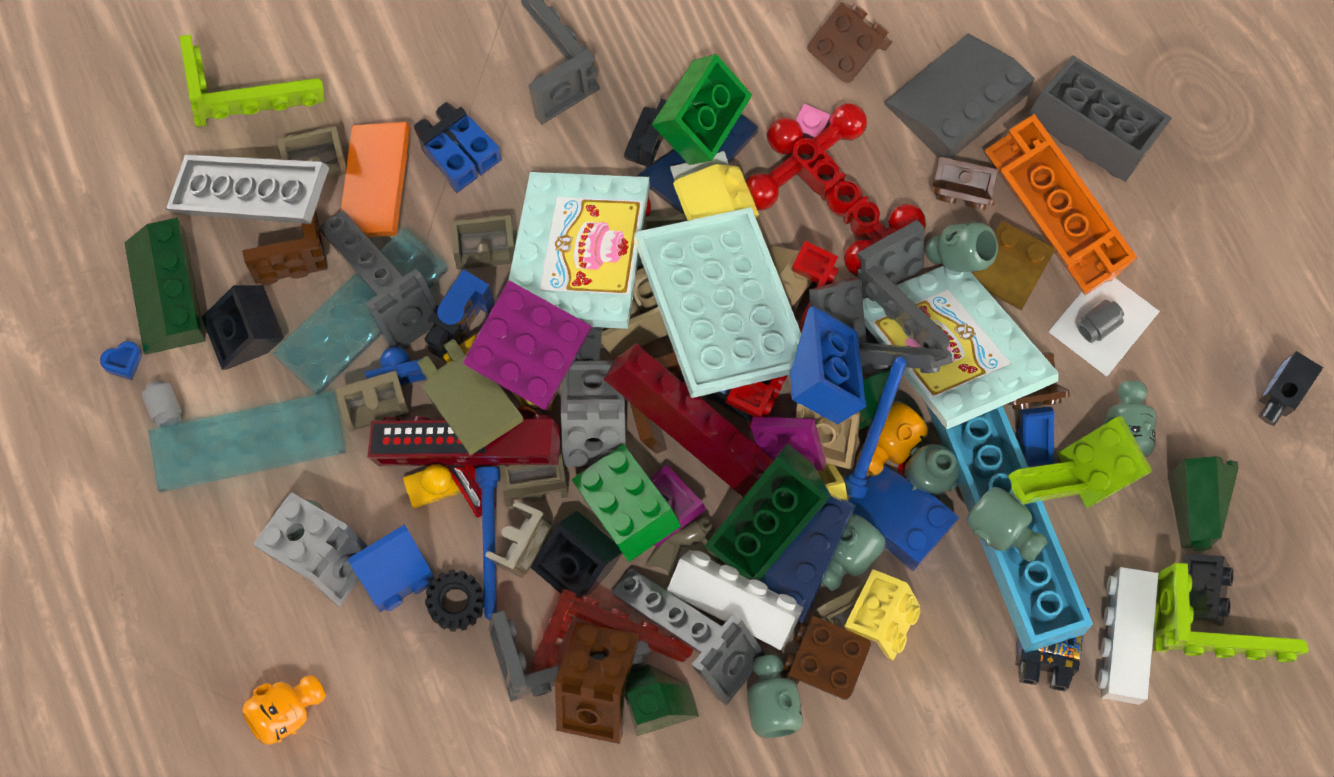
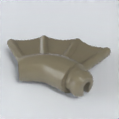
[646,517,723,577]

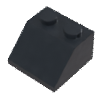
[201,285,284,370]
[530,511,622,608]

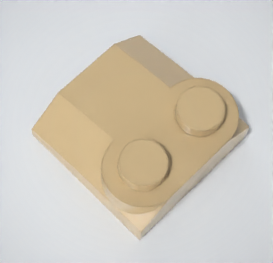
[796,403,860,469]

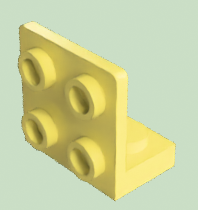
[845,569,920,661]

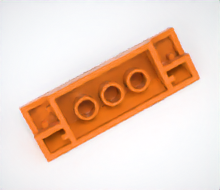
[984,114,1137,296]

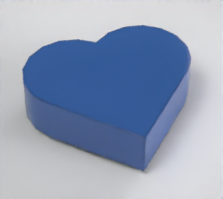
[100,341,142,380]

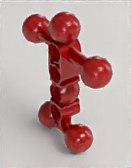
[745,103,926,277]

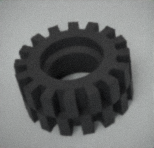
[425,570,484,632]

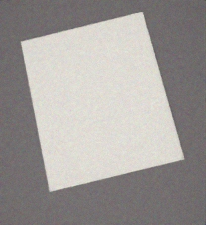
[1049,278,1160,376]

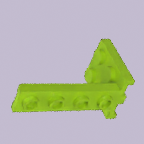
[179,34,324,127]
[1008,416,1153,508]
[1153,563,1309,662]

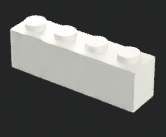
[667,550,804,650]
[1097,567,1159,705]

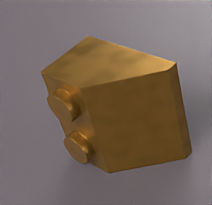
[973,221,1055,311]

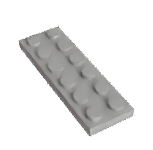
[166,155,329,224]

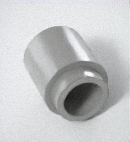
[141,380,182,429]

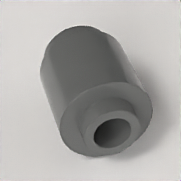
[1077,300,1124,343]

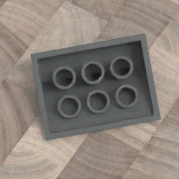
[884,33,1035,159]
[1026,55,1172,182]

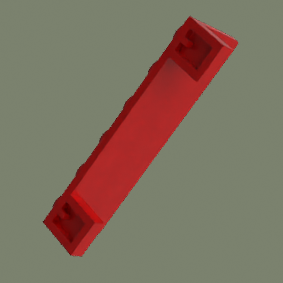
[725,241,839,431]

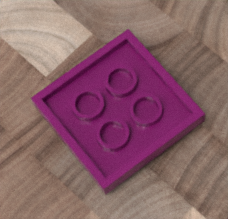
[462,280,593,410]

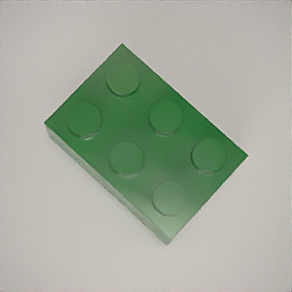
[652,54,752,165]
[571,444,681,563]

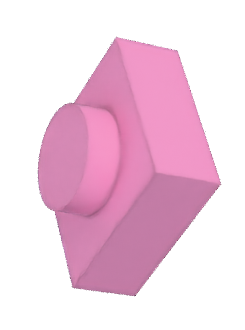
[796,104,831,139]

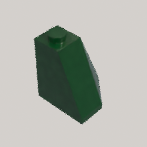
[1168,456,1239,552]
[623,664,699,736]

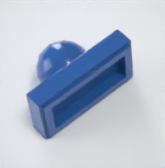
[365,346,427,385]
[1018,406,1054,468]

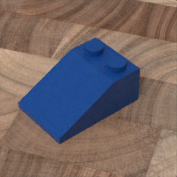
[790,306,866,424]
[848,465,959,572]
[347,524,435,612]

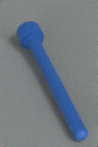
[844,357,907,498]
[475,467,500,620]

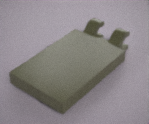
[417,338,524,456]

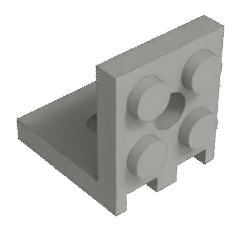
[561,360,625,467]
[253,492,368,607]

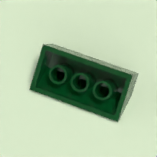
[124,218,205,355]
[704,443,831,581]

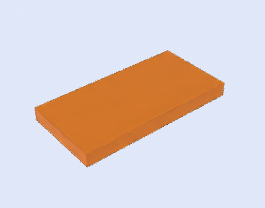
[341,122,410,237]

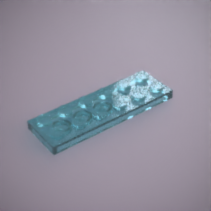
[273,228,448,397]
[148,392,346,493]

